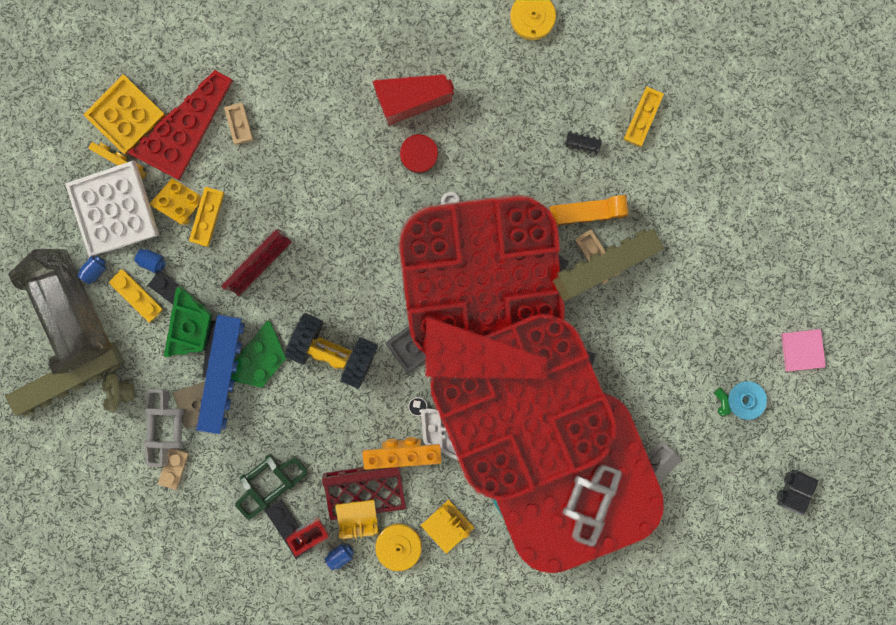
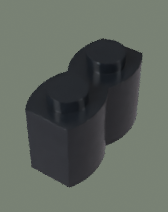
[777,469,818,516]

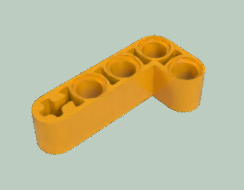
[549,195,629,226]

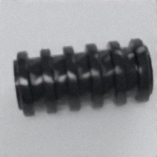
[565,131,602,155]

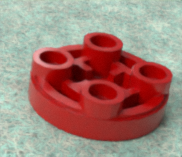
[400,134,438,173]

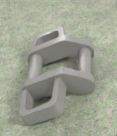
[145,389,184,467]
[563,464,621,546]

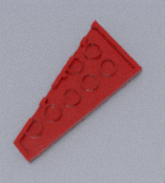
[425,317,547,379]

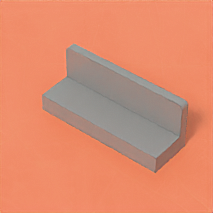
[648,441,682,483]

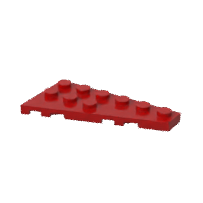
[128,70,233,181]

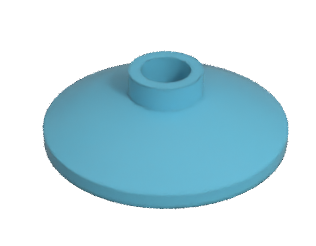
[728,381,767,420]

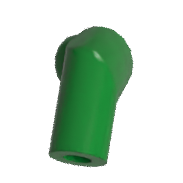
[713,387,732,417]

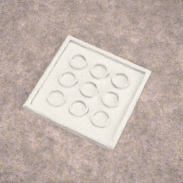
[65,161,160,257]

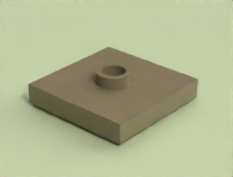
[173,381,205,429]

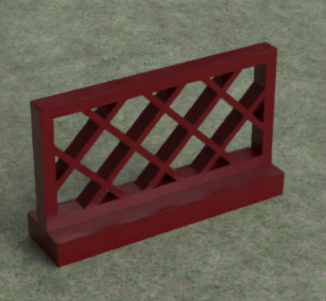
[220,229,293,297]
[322,467,406,520]

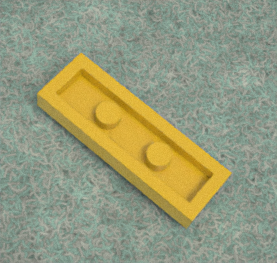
[623,86,664,147]
[88,142,147,180]
[189,187,225,247]
[108,269,164,323]

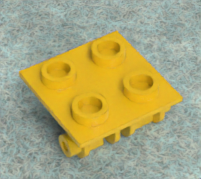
[150,178,202,225]
[420,499,474,554]
[335,500,379,540]

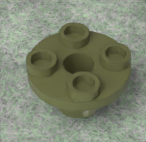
[102,373,135,412]

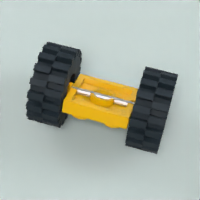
[285,313,378,389]

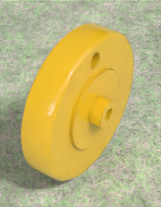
[510,0,556,40]
[375,523,422,571]

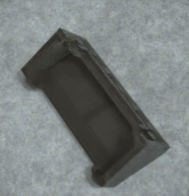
[8,249,112,374]

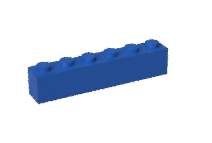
[196,314,245,434]

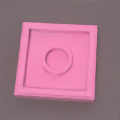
[781,329,826,371]

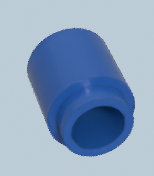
[134,249,166,274]
[78,256,107,285]
[324,542,354,571]

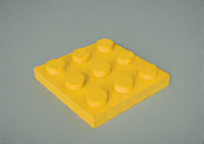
[83,74,166,156]

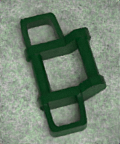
[235,454,308,520]

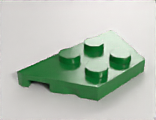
[164,286,213,357]
[231,320,287,388]

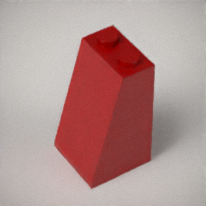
[372,74,454,126]

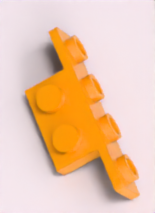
[362,437,441,470]

